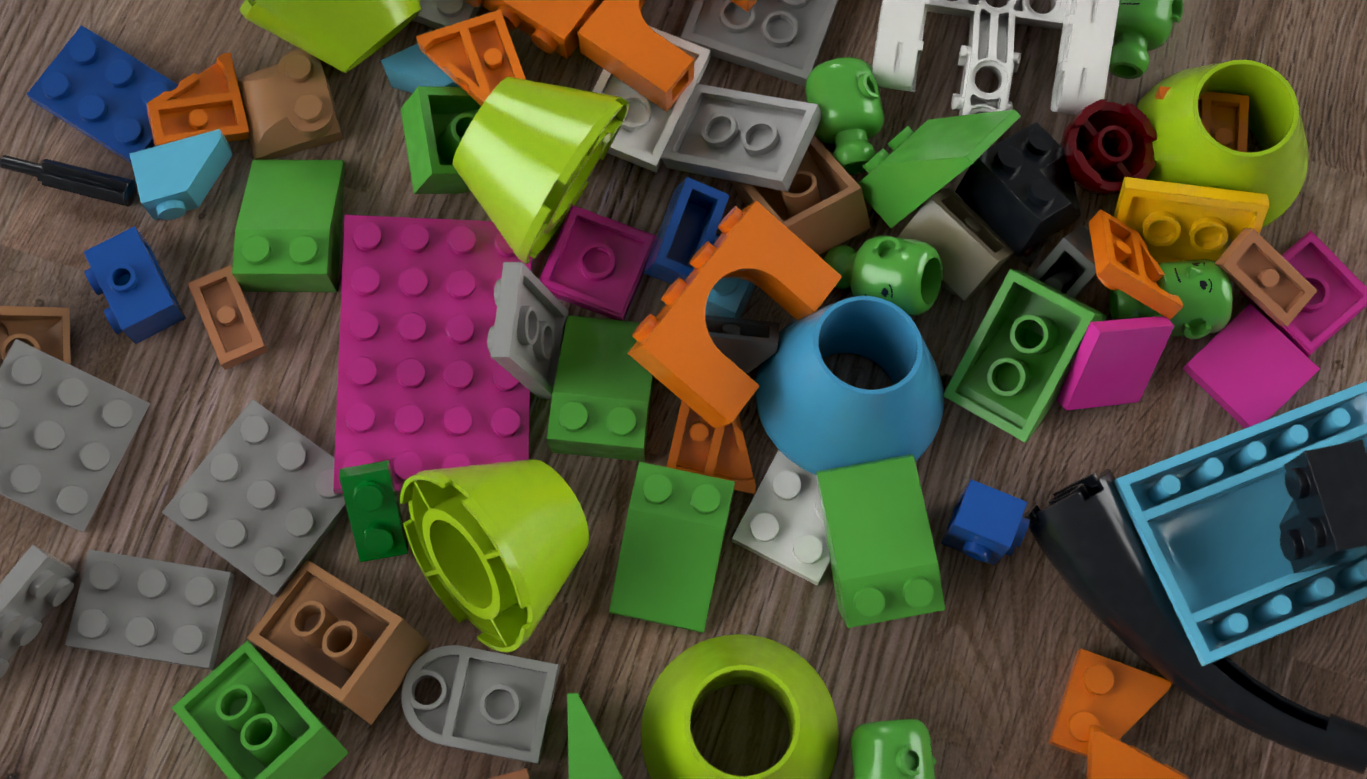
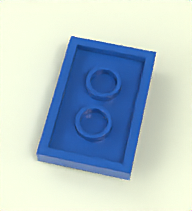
[26,25,178,164]

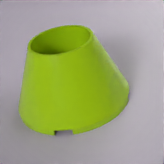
[239,0,422,73]
[1136,60,1309,228]
[452,77,630,264]
[400,459,589,652]
[641,634,839,779]

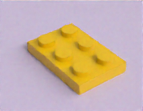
[1113,177,1270,263]

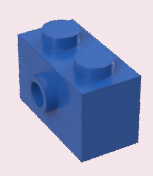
[643,177,730,284]
[83,226,186,344]
[941,479,1030,566]

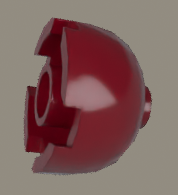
[1060,99,1157,195]

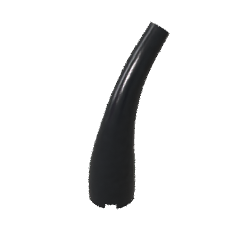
[1022,469,1367,774]

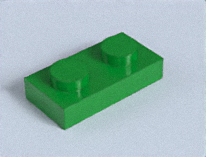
[339,460,408,562]

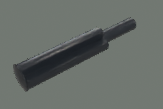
[0,155,137,207]

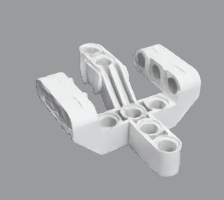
[872,0,1120,116]

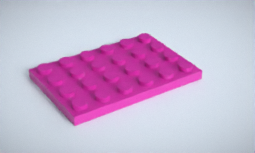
[333,215,532,495]

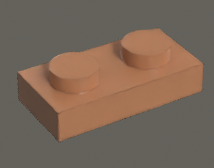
[1215,228,1318,327]
[187,265,269,370]

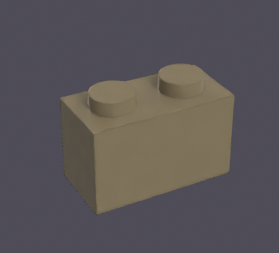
[898,188,1015,301]

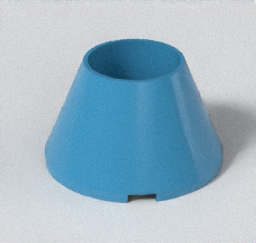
[755,296,944,475]

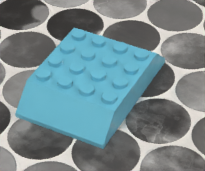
[1113,381,1367,666]

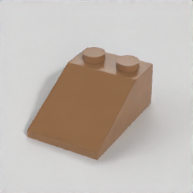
[731,135,871,255]
[247,559,431,725]

